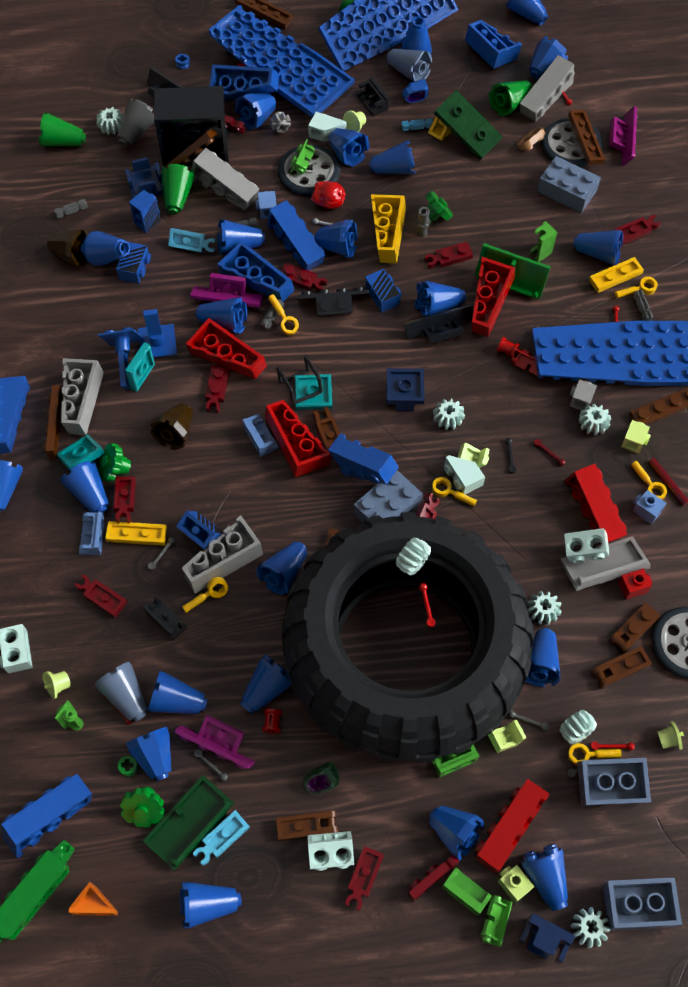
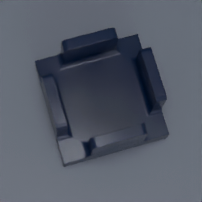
[125,157,163,199]
[386,368,424,412]
[517,913,575,964]

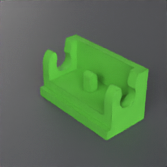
[530,221,557,262]
[432,745,479,778]
[442,868,492,916]

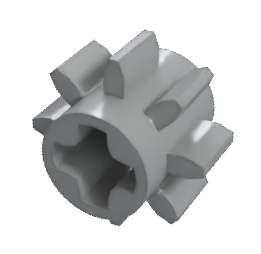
[270,112,291,133]

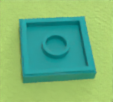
[125,342,155,392]
[295,374,333,410]
[56,435,105,472]

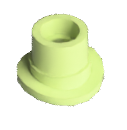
[343,110,366,132]
[42,671,70,699]
[657,721,684,750]

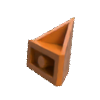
[69,882,118,916]

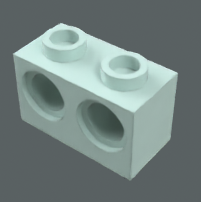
[564,528,610,563]
[0,624,33,674]
[308,831,354,871]

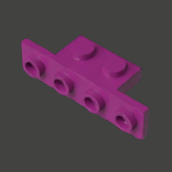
[609,106,638,166]
[190,273,263,308]
[174,715,256,769]

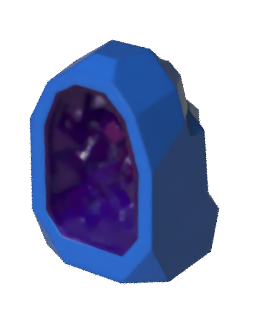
[402,79,428,103]

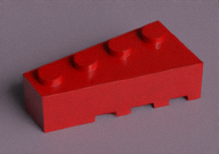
[472,257,515,337]
[186,318,267,379]
[265,400,332,478]
[564,464,627,545]
[475,779,550,874]

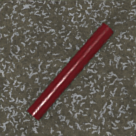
[648,458,688,506]

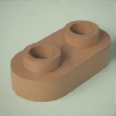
[517,127,546,152]

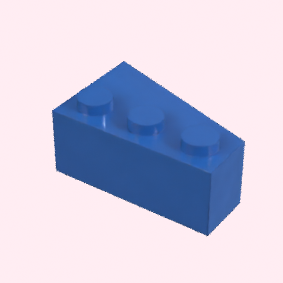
[465,20,522,69]
[328,433,399,485]

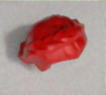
[311,181,346,210]

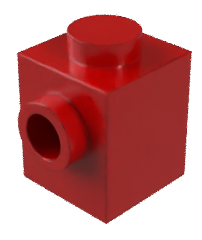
[618,568,652,600]

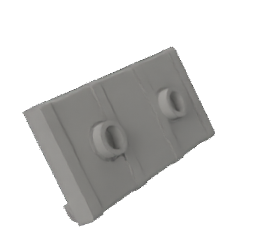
[560,536,651,591]

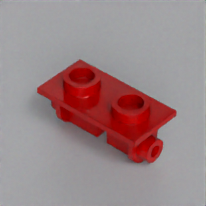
[511,349,545,377]

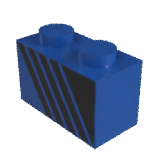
[129,190,161,233]
[116,242,151,284]
[365,269,402,313]
[176,511,223,549]

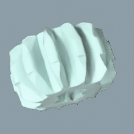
[97,107,123,135]
[433,398,465,430]
[579,403,611,436]
[396,537,431,575]
[527,591,561,625]
[559,710,597,744]
[571,907,610,948]

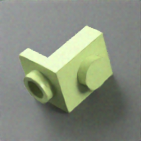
[458,443,489,468]
[488,720,526,753]

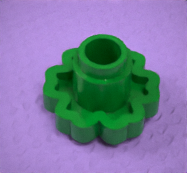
[425,191,454,222]
[98,443,131,482]
[120,787,165,828]

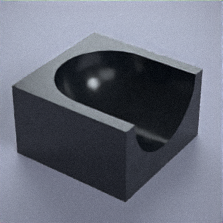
[154,86,229,166]

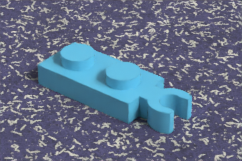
[168,228,217,252]
[193,810,250,866]

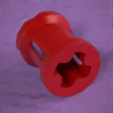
[497,337,520,358]
[262,708,282,734]

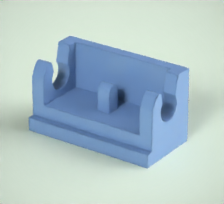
[242,414,279,457]
[79,512,105,555]

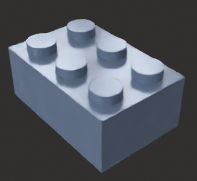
[537,156,601,213]
[354,470,423,523]
[577,758,651,806]
[603,878,682,931]

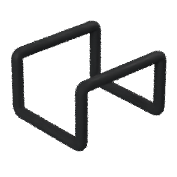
[276,356,323,404]

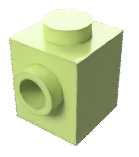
[621,420,651,454]
[498,865,534,903]

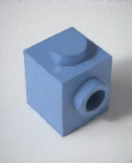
[255,191,276,220]
[633,490,667,524]

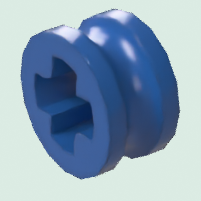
[175,54,190,69]

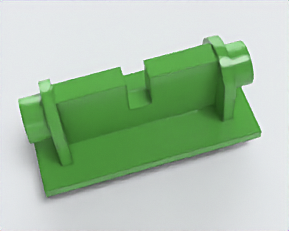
[290,139,315,175]
[55,700,84,731]
[480,895,513,947]

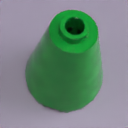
[489,80,533,116]
[39,112,86,147]
[161,164,195,215]

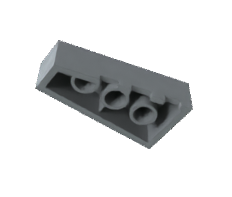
[520,55,575,122]
[192,148,259,210]
[61,358,104,435]
[182,515,263,594]

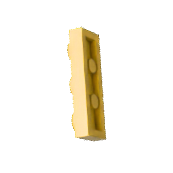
[589,257,644,293]
[105,521,167,546]

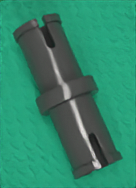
[416,207,430,238]

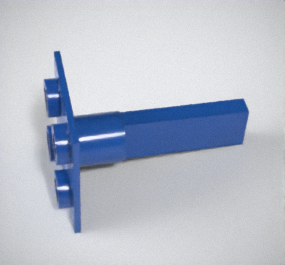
[138,309,177,358]
[98,327,145,389]

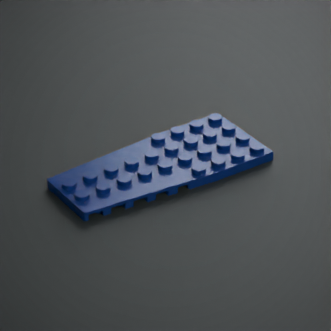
[318,0,459,71]
[209,5,355,118]
[531,321,688,386]

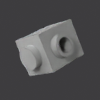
[570,380,597,411]

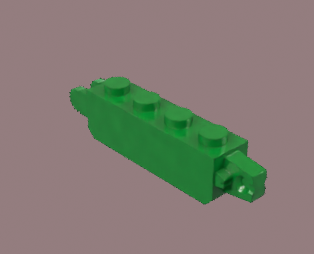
[0,840,75,942]

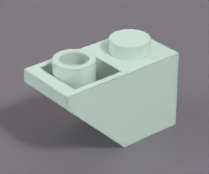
[308,112,346,142]
[444,455,485,494]

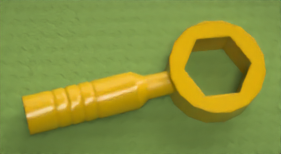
[615,277,658,298]
[268,294,299,335]
[631,461,667,500]
[432,477,477,507]
[182,577,228,613]
[568,743,621,766]

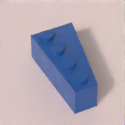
[209,64,280,101]
[267,200,325,270]
[217,241,294,302]
[0,376,30,454]
[1,774,92,859]

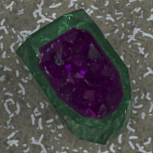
[303,761,340,794]

